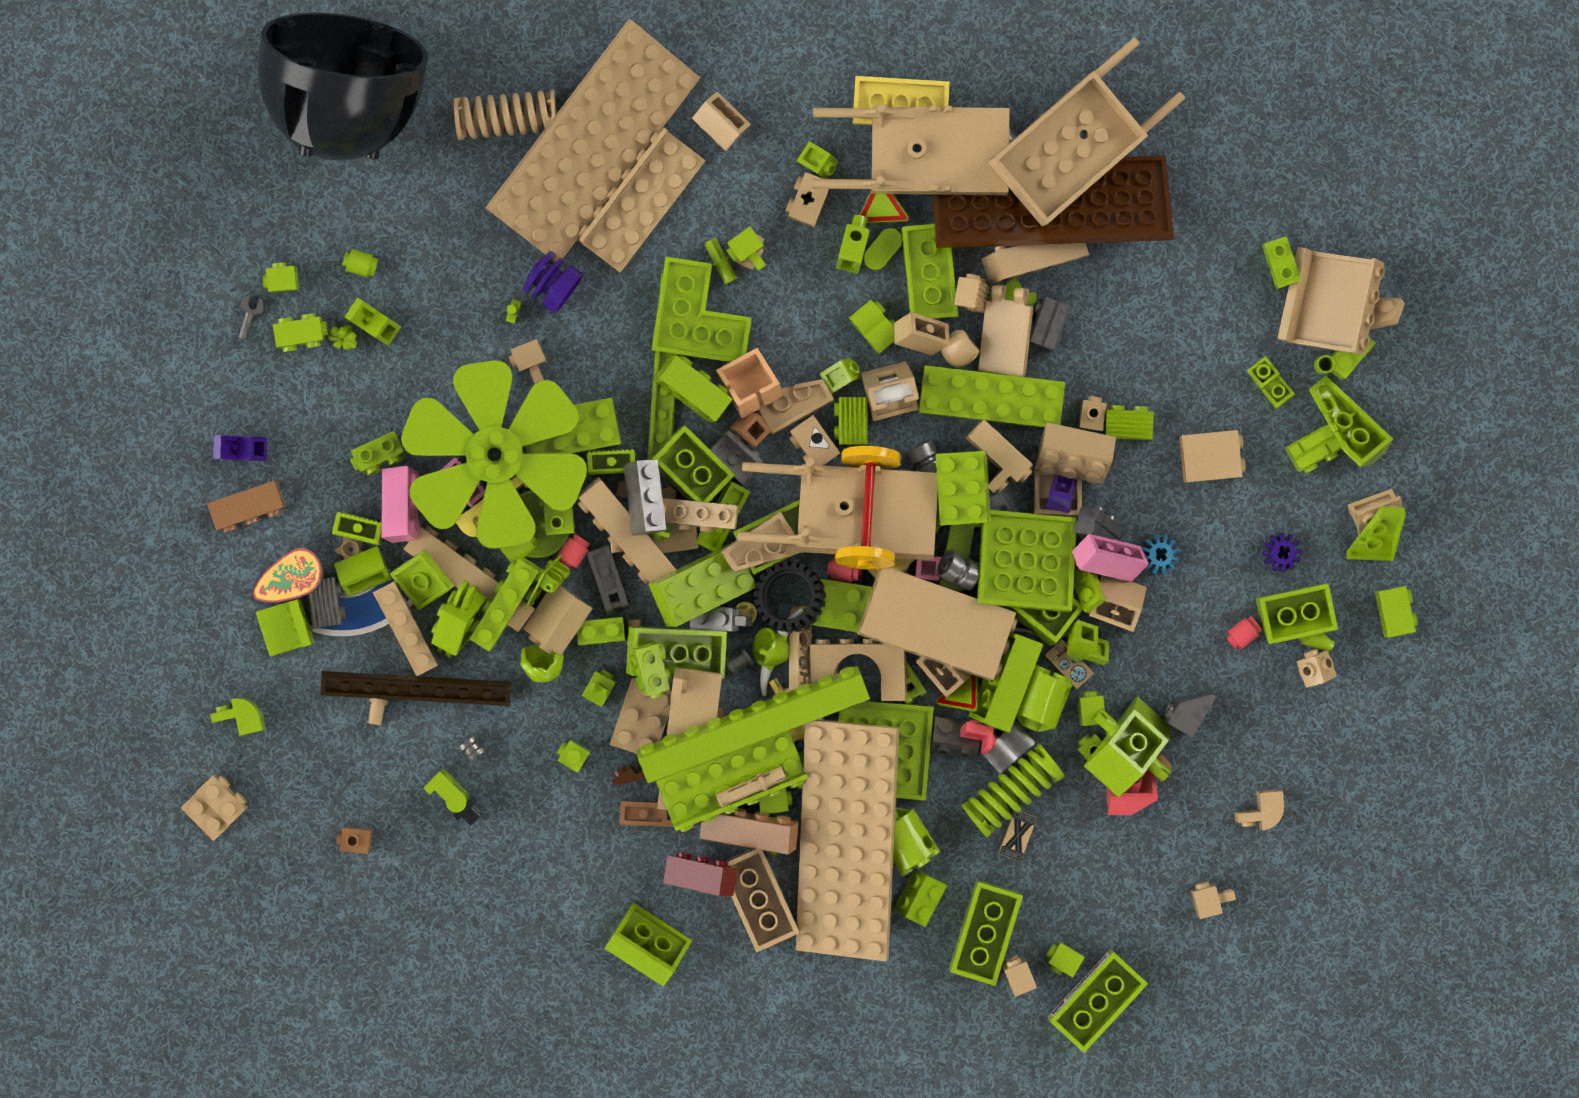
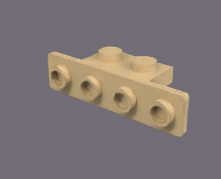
[663,498,738,533]

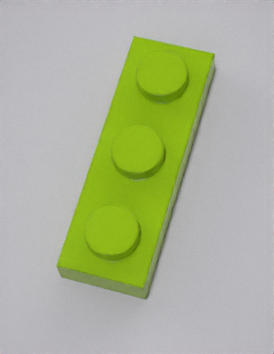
[696,481,750,552]

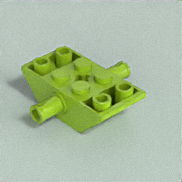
[1084,696,1172,797]

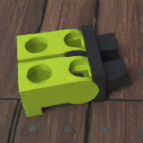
[424,768,482,826]

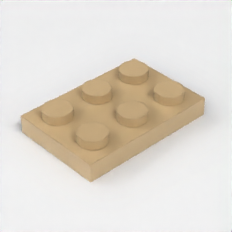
[610,678,672,754]

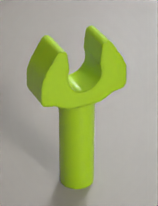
[505,299,522,324]

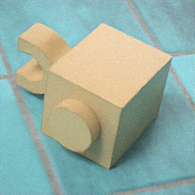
[509,339,547,383]
[1190,881,1236,919]

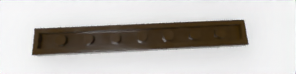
[320,671,511,706]

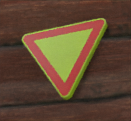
[860,192,909,223]
[936,675,978,712]

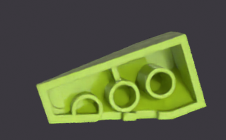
[1309,376,1393,467]

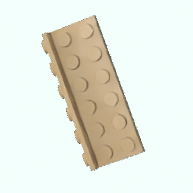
[578,128,706,273]

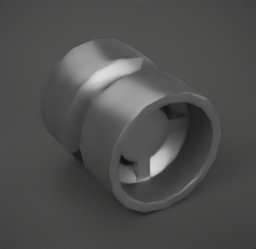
[905,440,937,473]
[937,549,980,591]

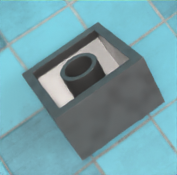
[1162,692,1216,738]

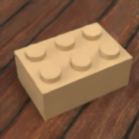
[1034,422,1116,484]

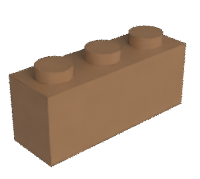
[207,481,286,533]

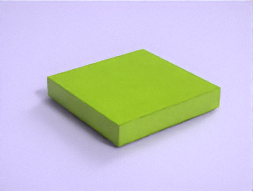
[390,549,454,610]

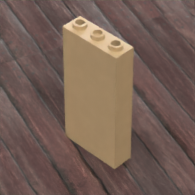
[857,568,1017,681]

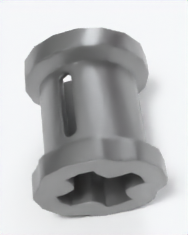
[725,646,755,676]

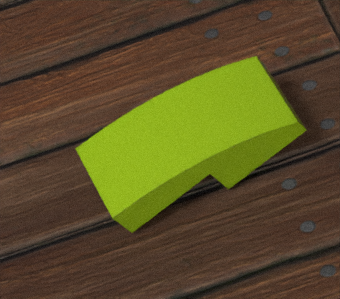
[1247,356,1295,410]

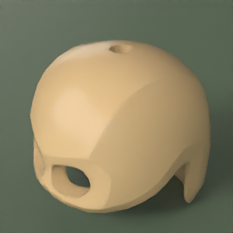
[941,330,979,368]

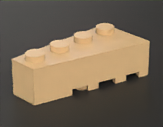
[982,243,1089,286]

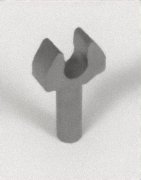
[238,295,265,340]

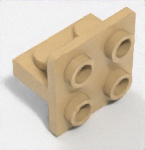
[1348,489,1404,536]

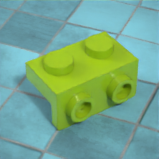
[894,869,948,927]

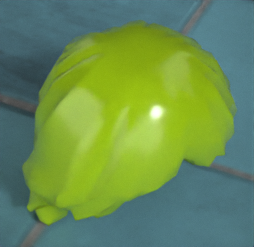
[520,644,564,683]

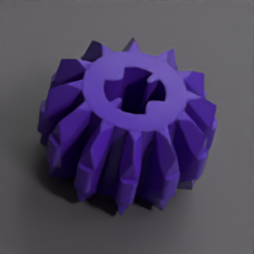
[1262,533,1302,572]

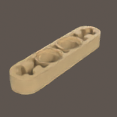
[789,606,812,691]

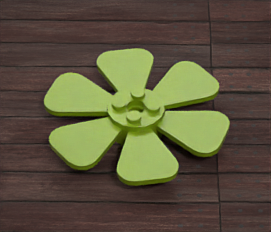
[401,360,587,548]

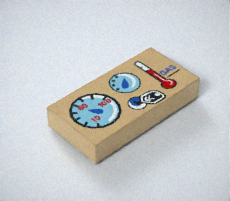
[1045,639,1094,689]

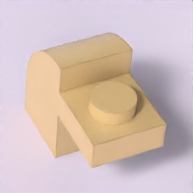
[1234,789,1284,830]

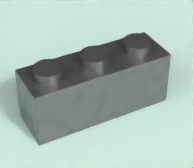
[623,459,666,536]

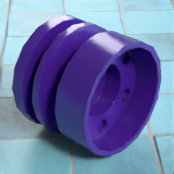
[522,251,583,314]

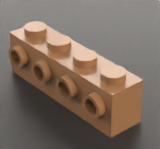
[700,808,798,854]

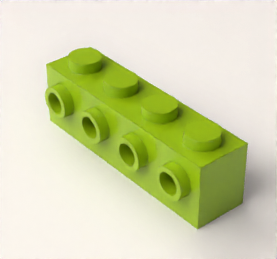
[469,556,542,652]

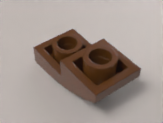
[612,765,645,785]

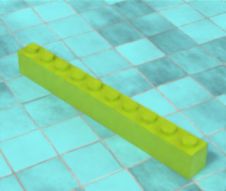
[636,666,870,783]

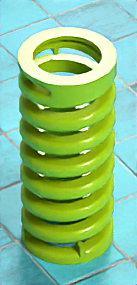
[961,743,1065,838]

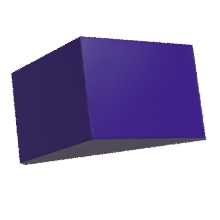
[1046,474,1077,514]

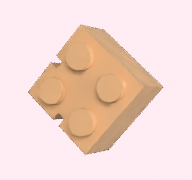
[716,348,783,418]

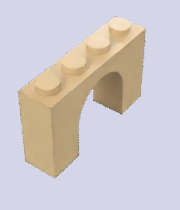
[810,639,907,701]

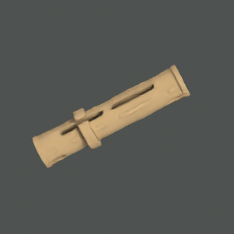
[715,766,787,808]

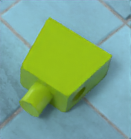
[836,215,870,274]

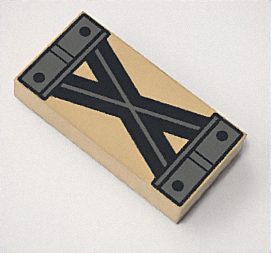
[999,811,1037,861]

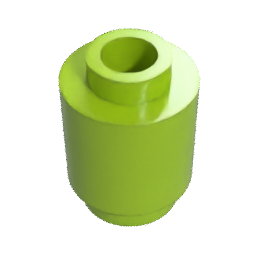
[342,249,379,277]

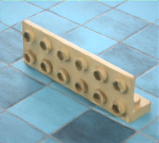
[657,667,722,810]

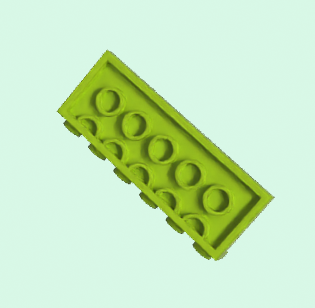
[656,730,808,832]

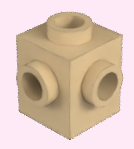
[1296,649,1337,688]

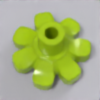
[328,325,358,350]

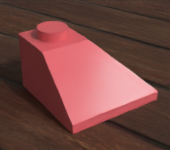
[1107,769,1158,815]

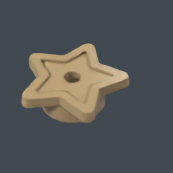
[335,537,363,559]

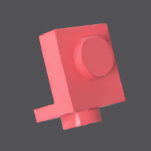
[960,720,996,755]

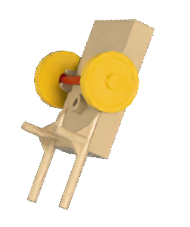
[737,446,938,569]

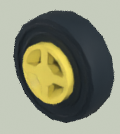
[726,592,764,634]

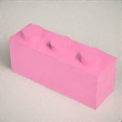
[382,466,420,543]
[1072,534,1149,582]

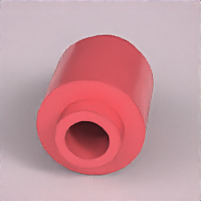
[557,534,590,570]
[827,557,863,583]
[1226,616,1262,650]

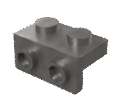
[710,430,763,485]
[930,716,980,759]

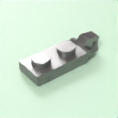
[690,606,752,632]

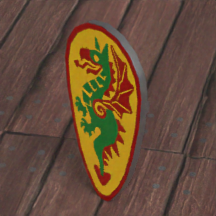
[253,548,323,602]

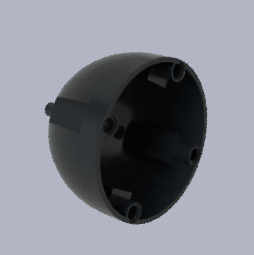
[258,12,428,161]

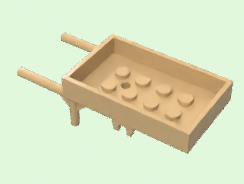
[988,37,1185,226]
[812,104,1009,195]

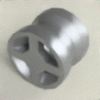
[457,734,487,763]

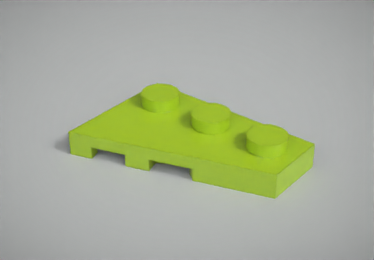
[1346,507,1406,561]

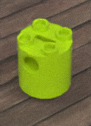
[1016,665,1073,732]
[893,807,940,877]

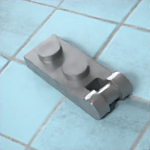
[587,546,630,615]

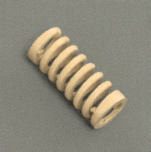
[454,90,557,140]

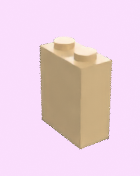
[1179,430,1246,483]
[523,586,592,655]

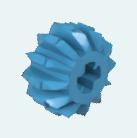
[1141,535,1180,574]

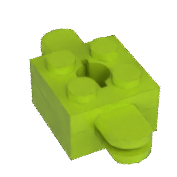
[431,580,488,658]

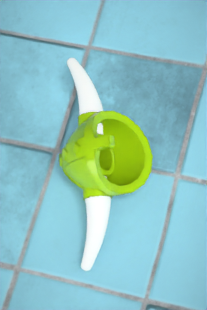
[753,609,804,696]

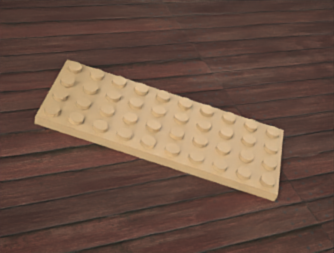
[485,19,700,262]
[796,719,899,961]

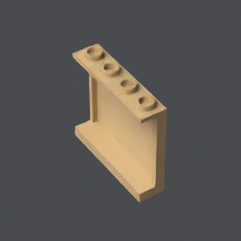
[1277,247,1385,355]

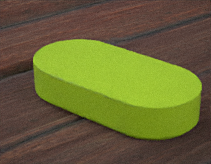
[864,228,902,271]

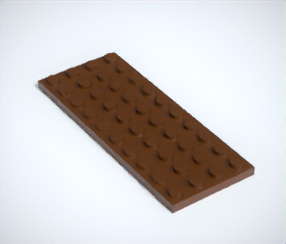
[932,155,1174,248]

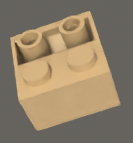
[1087,575,1147,632]
[914,656,972,698]

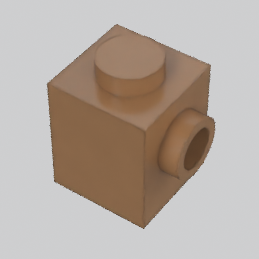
[730,412,772,447]
[337,826,373,854]

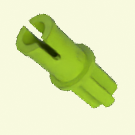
[705,238,737,285]

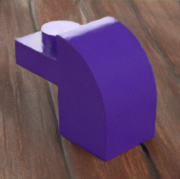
[213,435,267,461]

